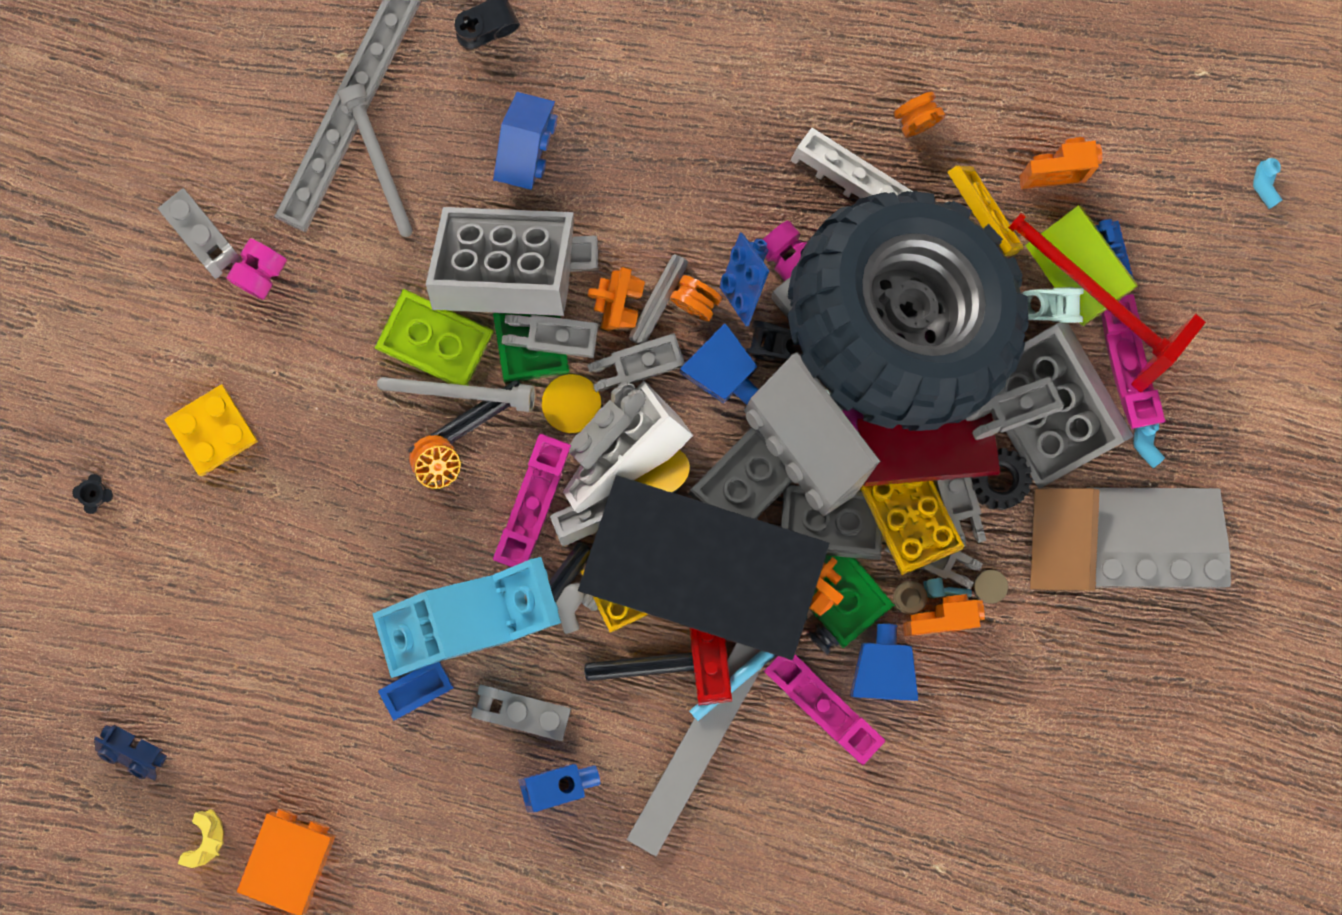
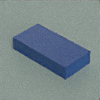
[378,662,454,721]

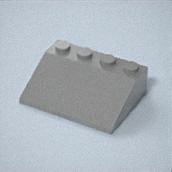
[426,207,574,316]
[996,322,1134,489]
[744,352,880,517]
[1087,487,1231,589]

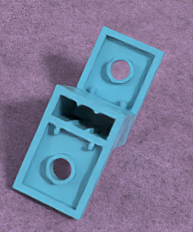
[372,557,561,678]

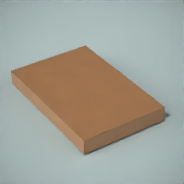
[1030,488,1100,591]

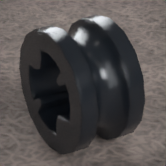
[806,622,840,656]

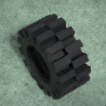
[971,448,1033,510]

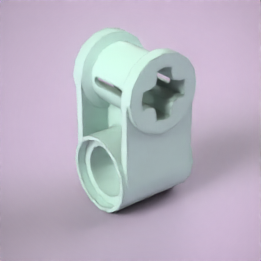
[1021,287,1084,323]

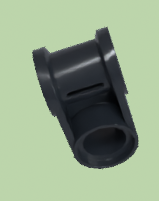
[454,0,520,50]
[746,321,804,363]

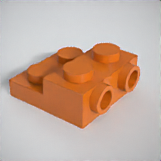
[1019,137,1102,189]
[903,594,985,637]

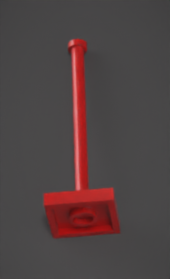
[1008,213,1206,393]

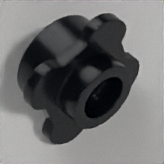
[72,474,113,514]

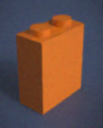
[237,809,336,915]

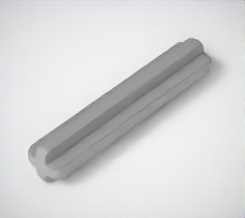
[629,254,688,345]

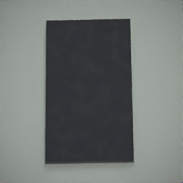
[578,475,830,661]

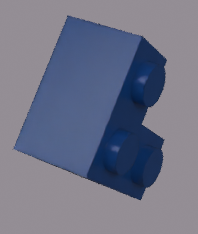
[493,92,558,190]

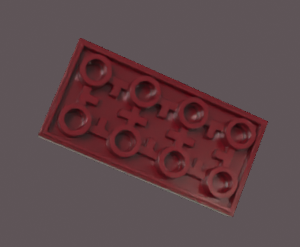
[856,412,1000,486]

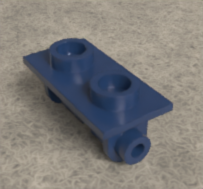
[94,725,167,781]

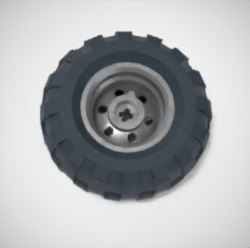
[788,191,1029,431]

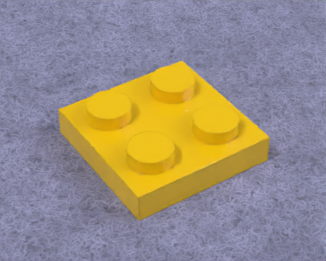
[164,384,258,477]

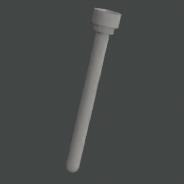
[338,83,413,237]
[377,377,535,412]

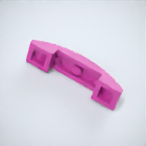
[1101,294,1165,429]
[493,433,571,567]
[764,655,886,766]

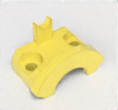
[178,809,224,868]

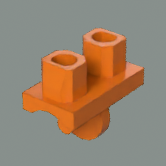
[587,267,645,331]
[810,557,844,616]

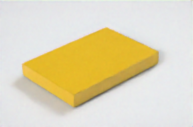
[947,165,1024,256]

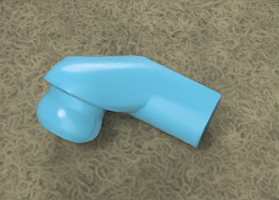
[1253,158,1283,209]
[1133,424,1165,469]

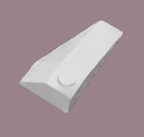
[563,381,693,513]

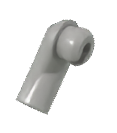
[556,583,585,634]

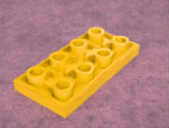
[860,481,964,575]

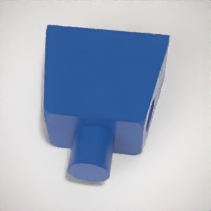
[680,323,759,405]
[850,624,918,701]
[518,764,601,813]

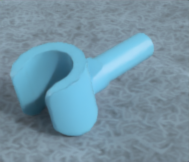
[923,578,972,598]

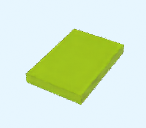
[1025,205,1138,326]
[375,289,494,386]

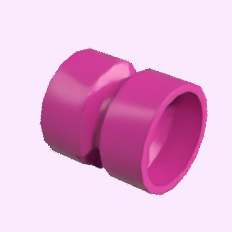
[762,220,807,282]
[226,238,287,300]

